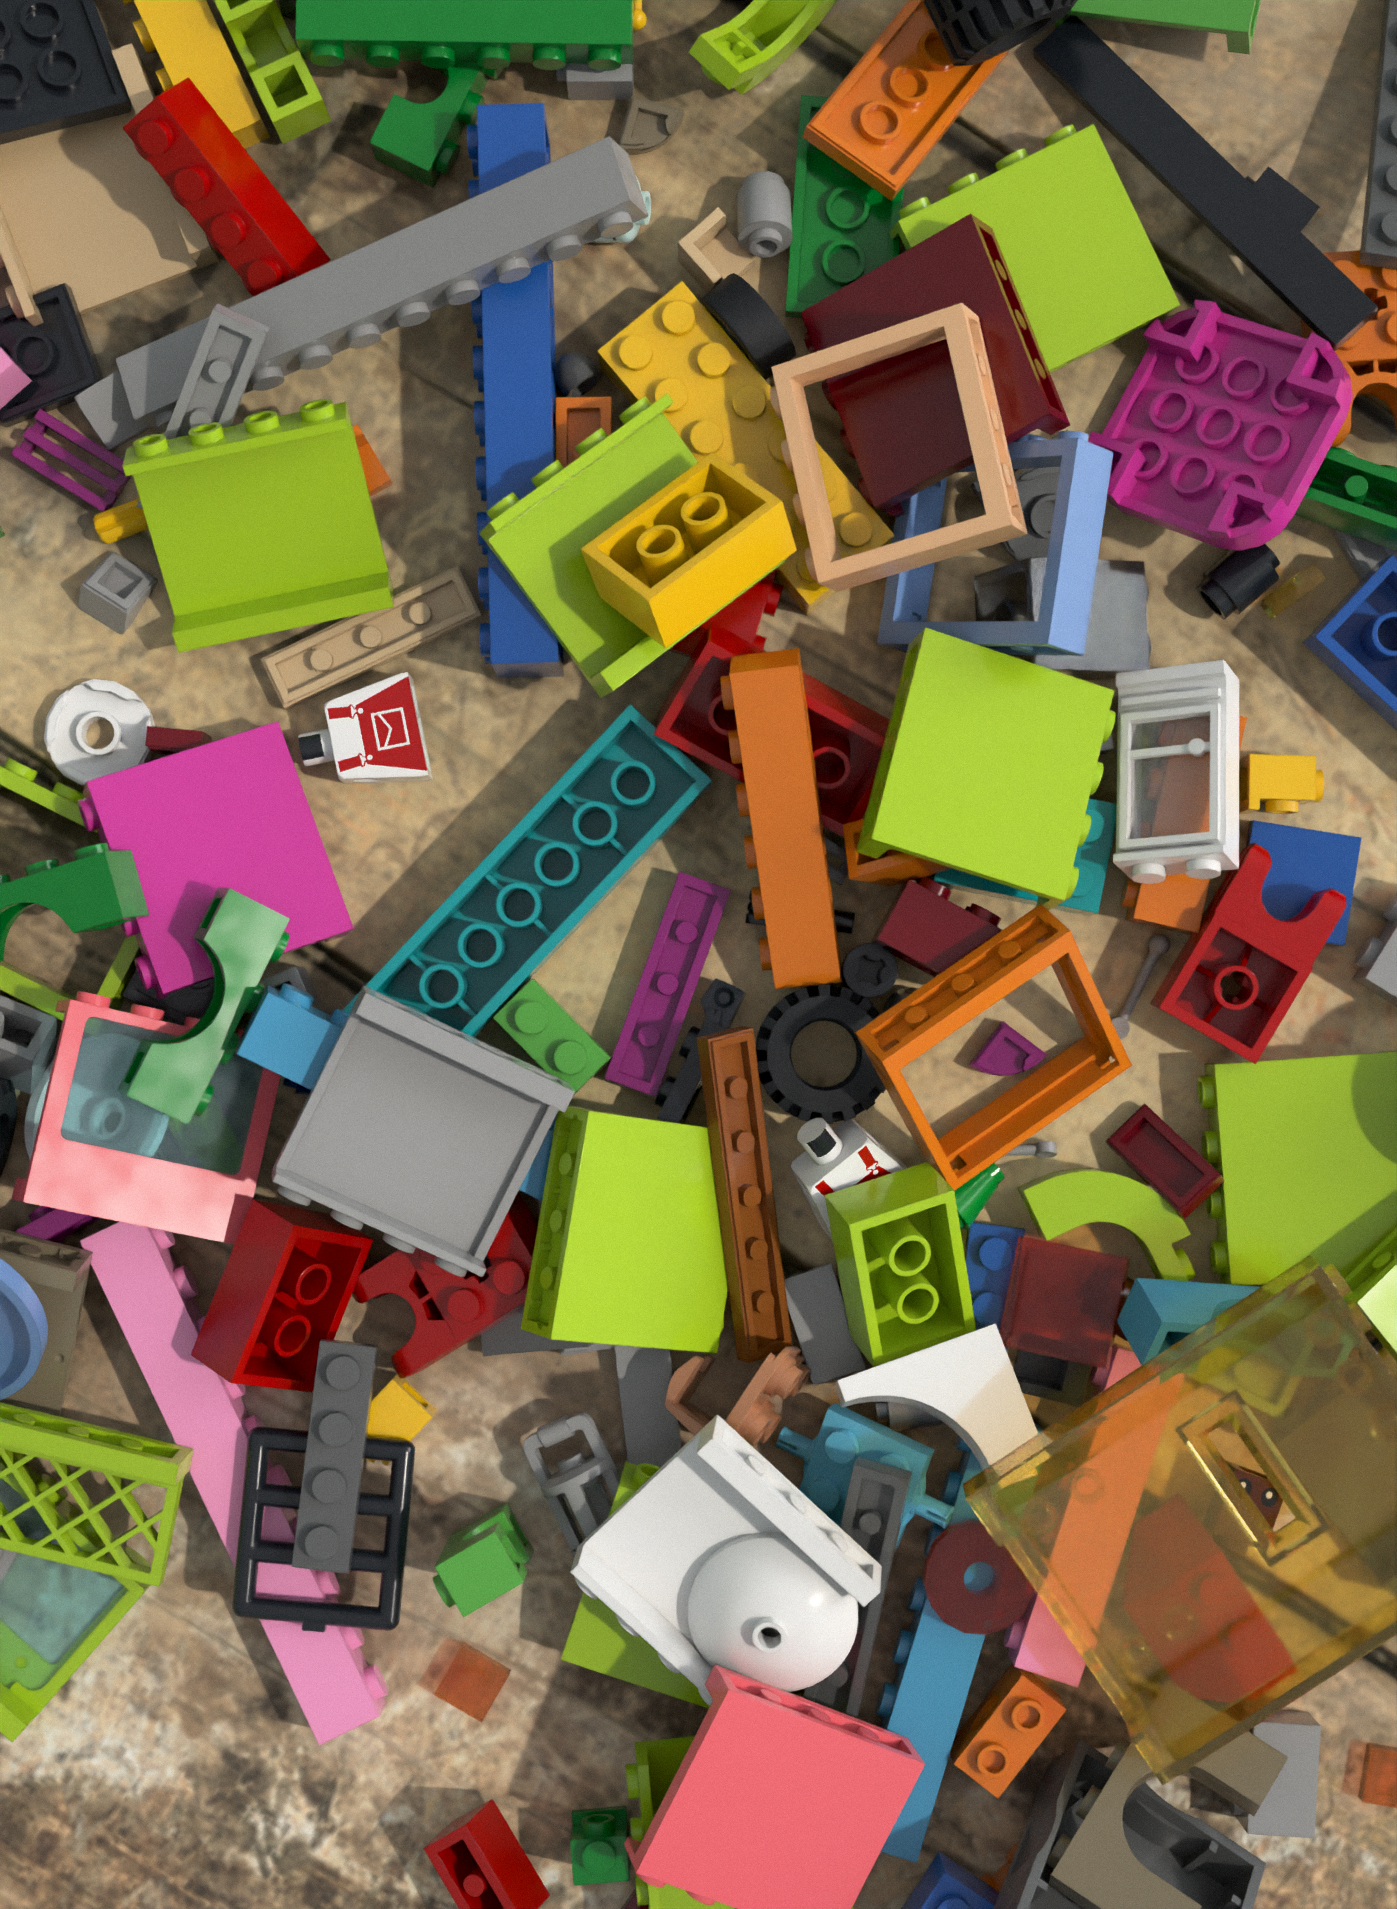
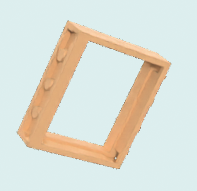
[770,303,1028,592]

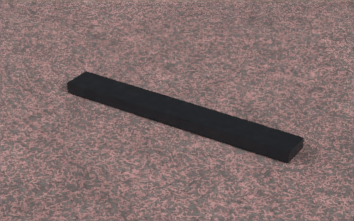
[1033,15,1378,351]

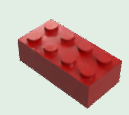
[654,621,890,837]

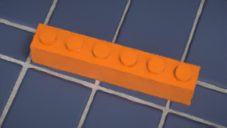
[720,648,841,989]

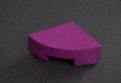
[968,1021,1047,1076]

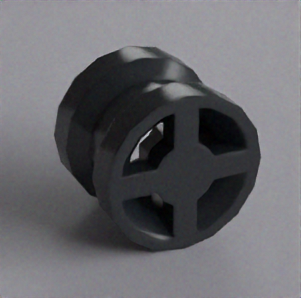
[841,943,898,998]

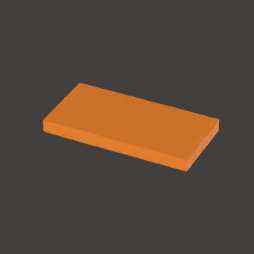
[802,0,1009,201]

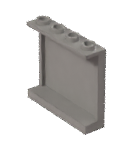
[272,985,575,1277]

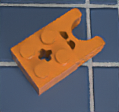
[1301,250,1397,447]

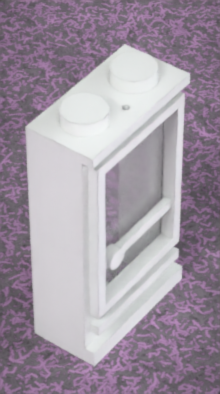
[1113,660,1239,884]

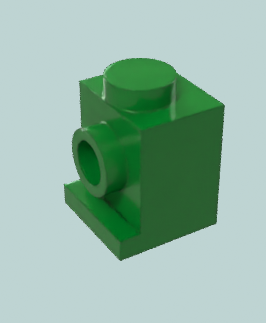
[570,1806,631,1886]

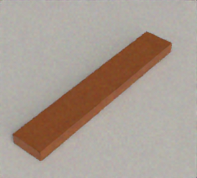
[697,1026,792,1363]

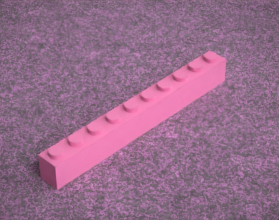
[80,1222,388,1745]

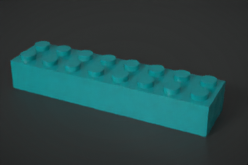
[343,704,712,1038]

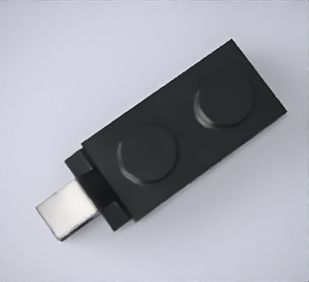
[654,978,746,1124]

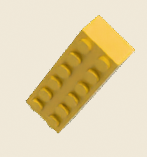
[597,281,894,615]

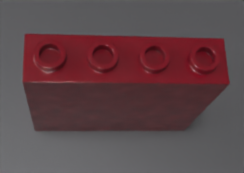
[801,213,1070,517]

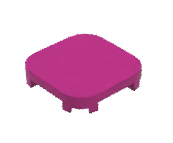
[1088,300,1353,551]

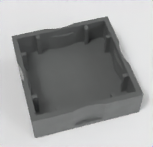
[993,1739,1266,1909]

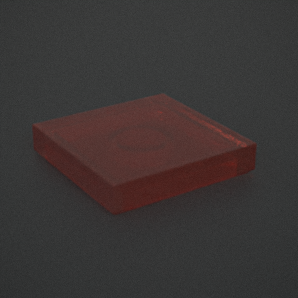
[999,1236,1131,1369]

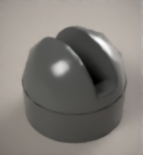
[554,352,603,397]

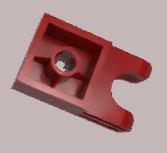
[1150,842,1346,1064]
[352,1192,538,1378]

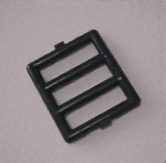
[232,1427,415,1632]

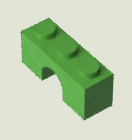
[433,1502,534,1618]

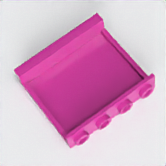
[77,721,354,1000]

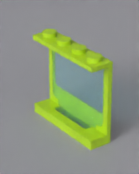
[0,1452,151,1742]

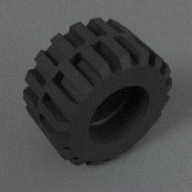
[924,0,1078,66]
[756,985,886,1124]

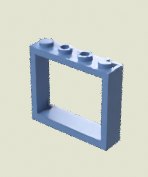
[877,431,1113,656]

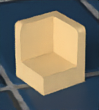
[678,207,755,293]

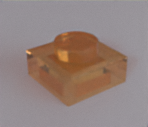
[434,1642,511,1722]

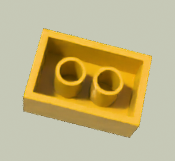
[581,452,797,649]

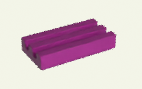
[11,409,132,512]

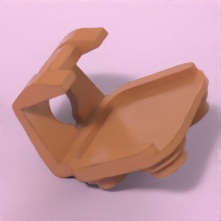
[665,1346,812,1446]

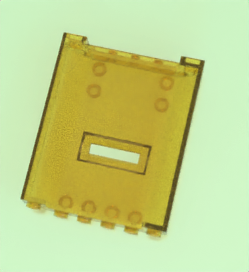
[963,1255,1397,1785]

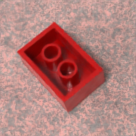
[191,1199,374,1393]

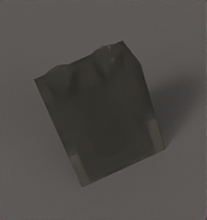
[974,557,1151,680]

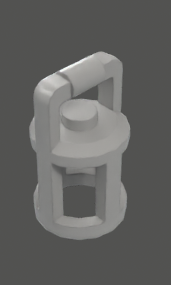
[523,1412,620,1558]

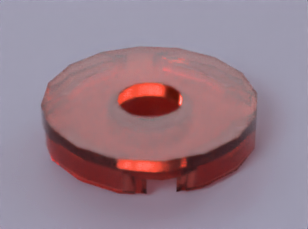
[922,1519,1036,1635]

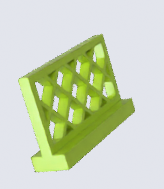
[0,1402,194,1587]

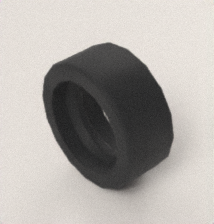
[699,273,796,380]

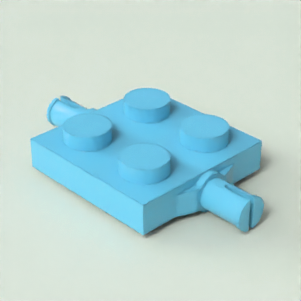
[775,1403,955,1550]

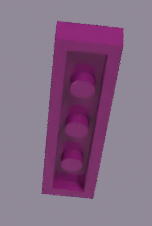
[605,871,731,1097]

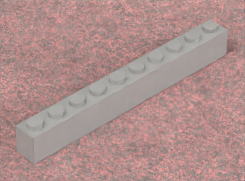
[116,136,648,432]

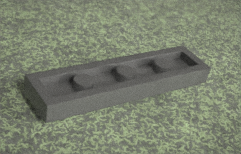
[291,1338,378,1574]

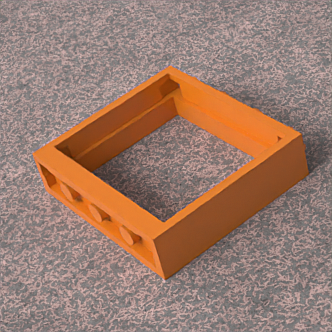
[855,904,1132,1191]

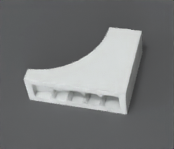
[834,1324,1045,1481]

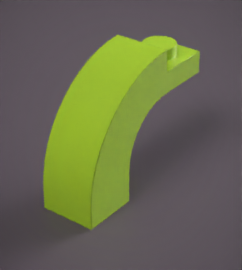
[688,0,838,95]
[1017,1168,1196,1281]

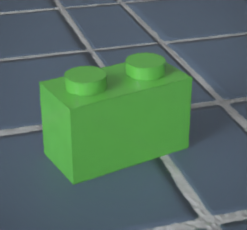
[493,979,612,1096]

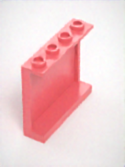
[624,1664,925,1909]

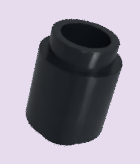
[1196,544,1280,620]

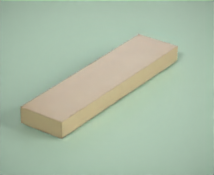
[261,566,483,710]

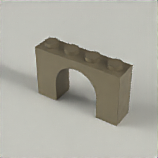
[1046,1681,1288,1909]

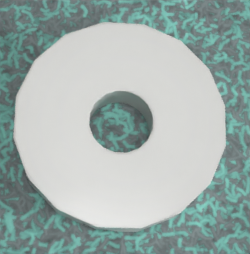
[44,679,155,786]

